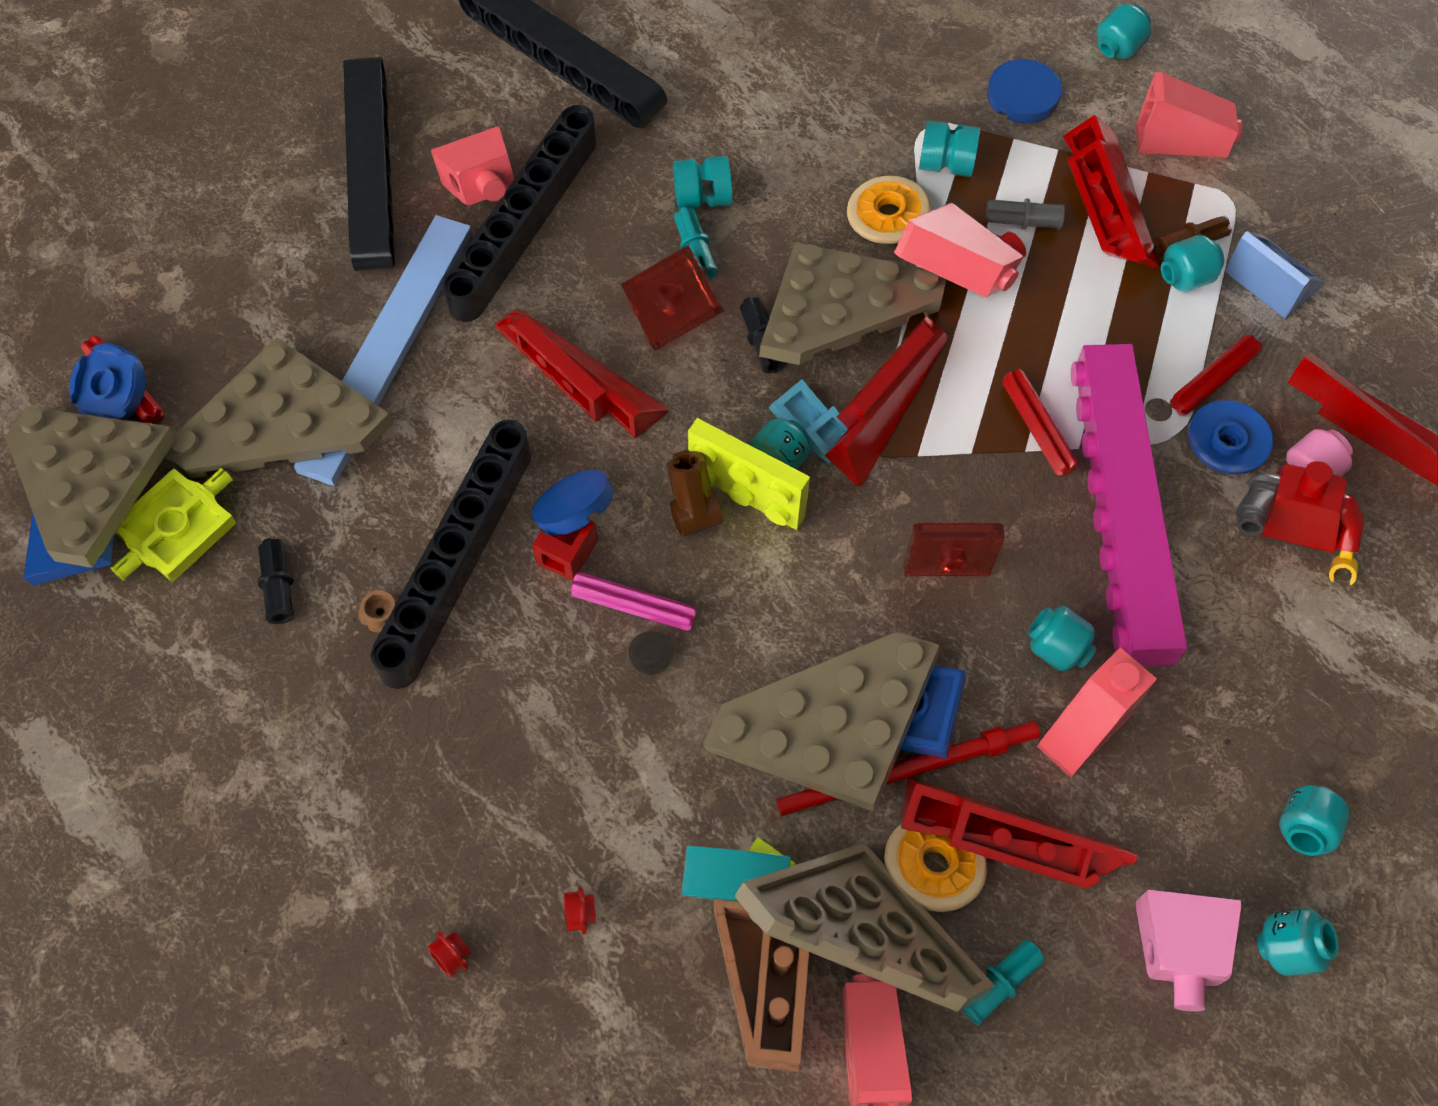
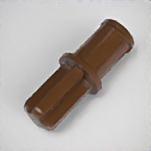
[1153,216,1232,261]

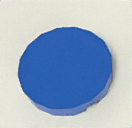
[987,59,1062,123]
[69,343,146,420]
[531,469,614,536]

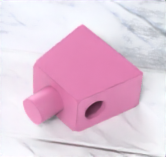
[1136,890,1241,1011]

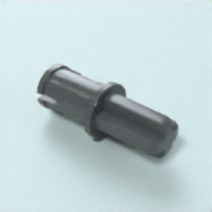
[985,198,1065,230]

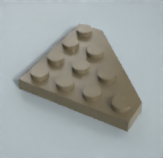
[759,242,946,365]
[164,338,394,479]
[5,406,176,568]
[703,632,940,812]
[734,843,995,1012]

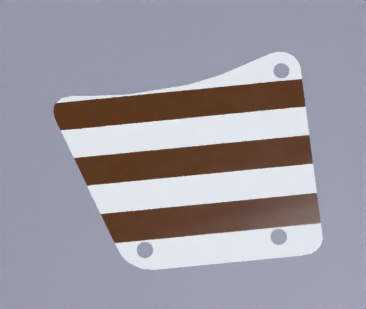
[880,123,1236,458]

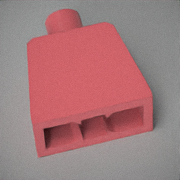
[431,126,514,205]

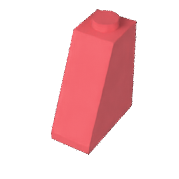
[1136,72,1242,158]
[894,203,1024,298]
[1037,647,1157,778]
[842,974,912,1106]

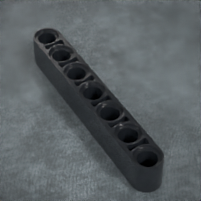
[458,0,667,128]
[343,56,395,271]
[443,105,596,322]
[371,419,531,689]

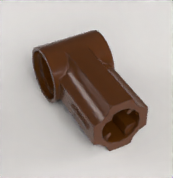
[666,450,723,537]

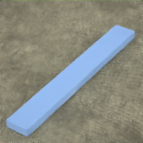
[294,215,473,486]

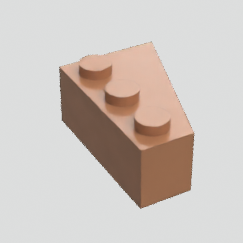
[714,899,809,1072]

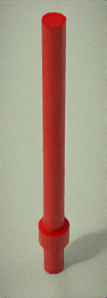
[775,720,1040,817]

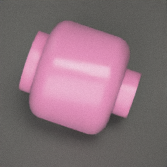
[1286,429,1353,476]

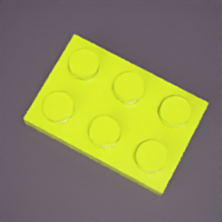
[688,418,810,530]

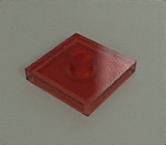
[621,245,724,350]
[904,523,1005,576]

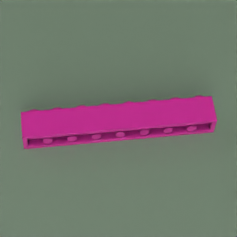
[1071,344,1187,666]

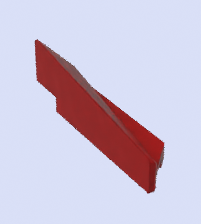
[1063,115,1160,269]
[495,309,668,439]
[825,315,947,486]
[1287,352,1438,486]
[901,777,1138,889]

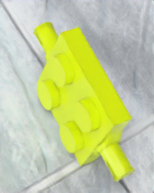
[110,468,236,583]

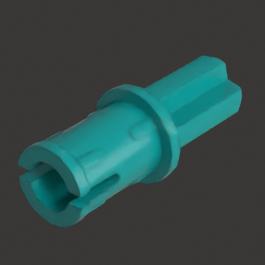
[674,207,718,282]
[962,940,1044,1026]

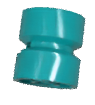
[919,120,980,177]
[673,155,732,211]

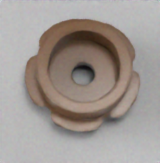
[358,590,398,633]

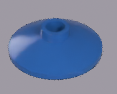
[1188,400,1273,475]

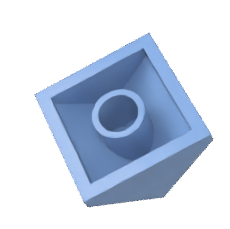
[1224,231,1325,319]

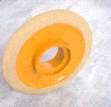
[847,176,931,244]
[884,824,987,912]

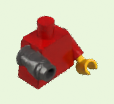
[1235,461,1364,585]

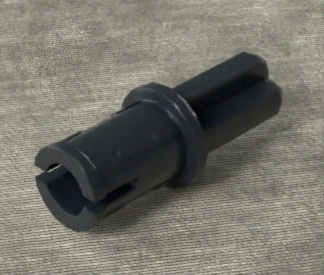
[740,297,787,374]
[257,538,295,624]

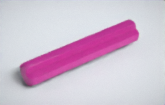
[571,572,697,631]

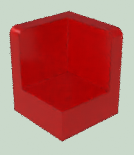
[532,520,598,581]

